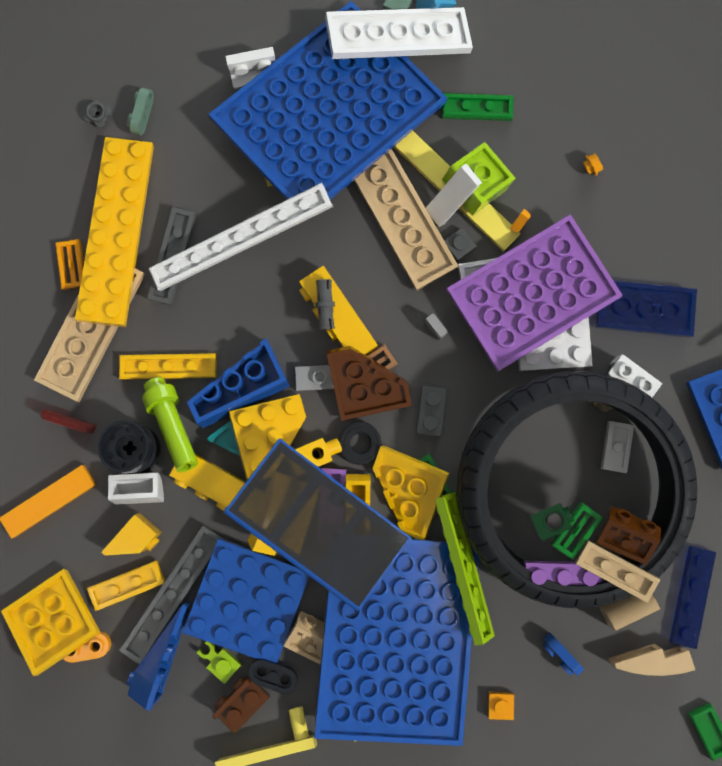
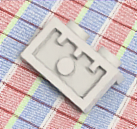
[226,47,276,90]
[608,354,662,397]

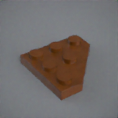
[326,346,412,421]

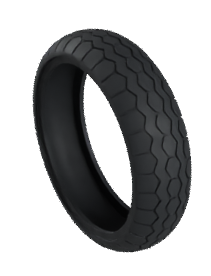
[457,371,698,608]

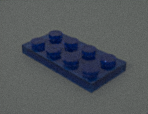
[595,281,697,338]

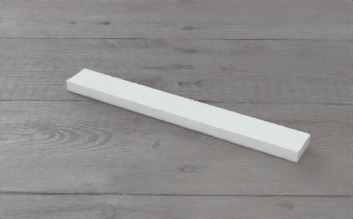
[149,183,333,291]

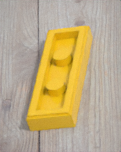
[87,560,165,611]

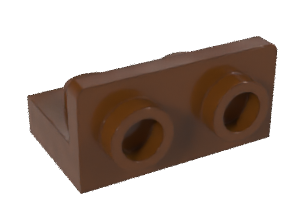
[596,506,661,565]
[212,676,270,734]

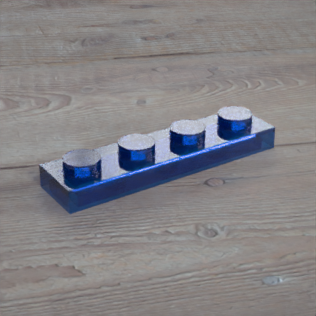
[669,546,716,649]

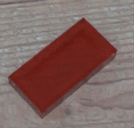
[41,409,96,433]

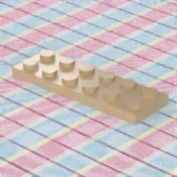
[354,149,459,291]
[34,269,145,402]

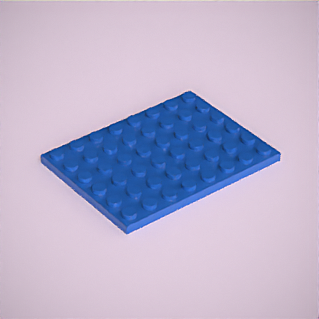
[209,1,448,221]
[313,532,479,746]

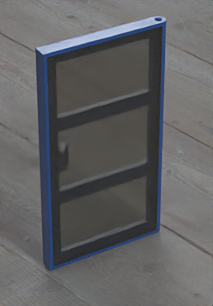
[223,438,411,612]

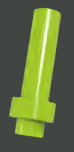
[142,377,198,473]

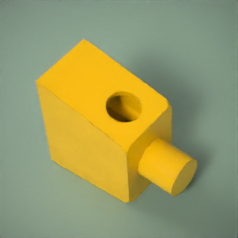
[284,438,342,477]

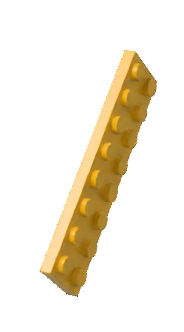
[75,137,154,327]

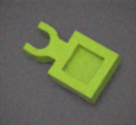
[196,641,242,684]

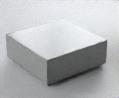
[424,313,447,340]

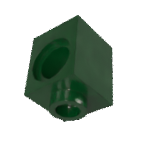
[530,503,575,541]

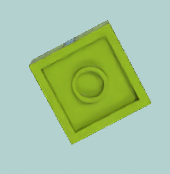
[442,142,516,216]

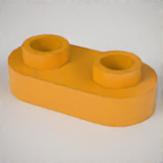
[63,631,111,663]

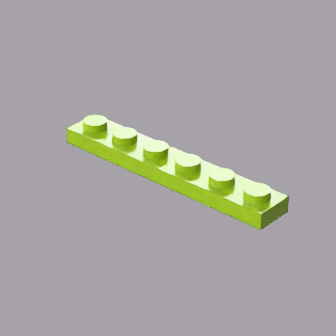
[435,492,495,645]

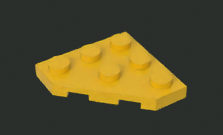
[229,394,306,480]
[373,445,450,540]

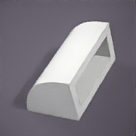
[108,473,164,505]

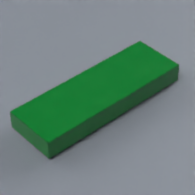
[442,93,514,121]

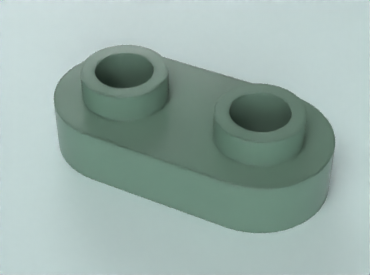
[127,87,154,136]

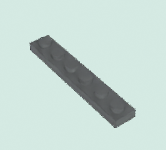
[119,525,224,664]

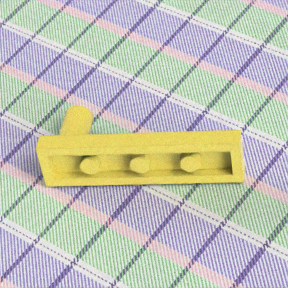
[215,706,317,766]

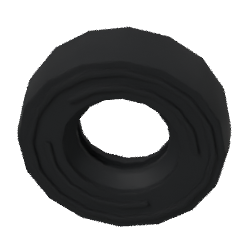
[338,422,381,465]

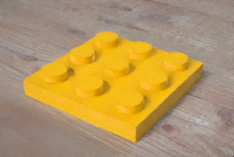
[1,569,101,676]

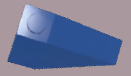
[127,601,191,711]

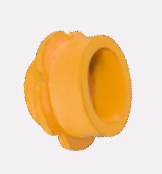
[583,153,603,176]

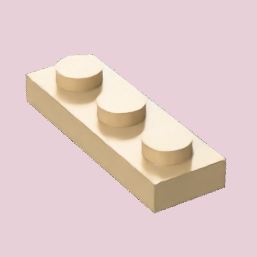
[575,540,660,603]

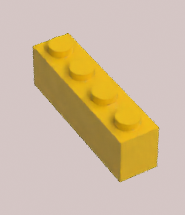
[299,265,378,355]
[169,453,264,523]

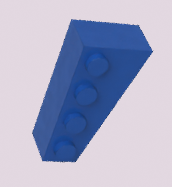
[187,338,290,428]

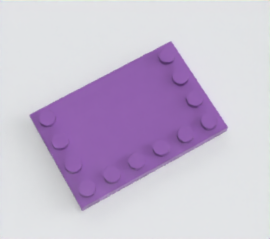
[446,214,623,372]

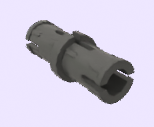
[315,279,335,330]

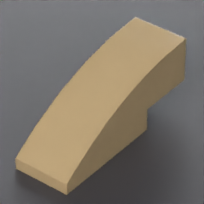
[608,644,695,676]

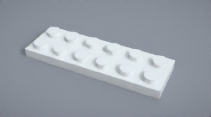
[325,7,473,59]

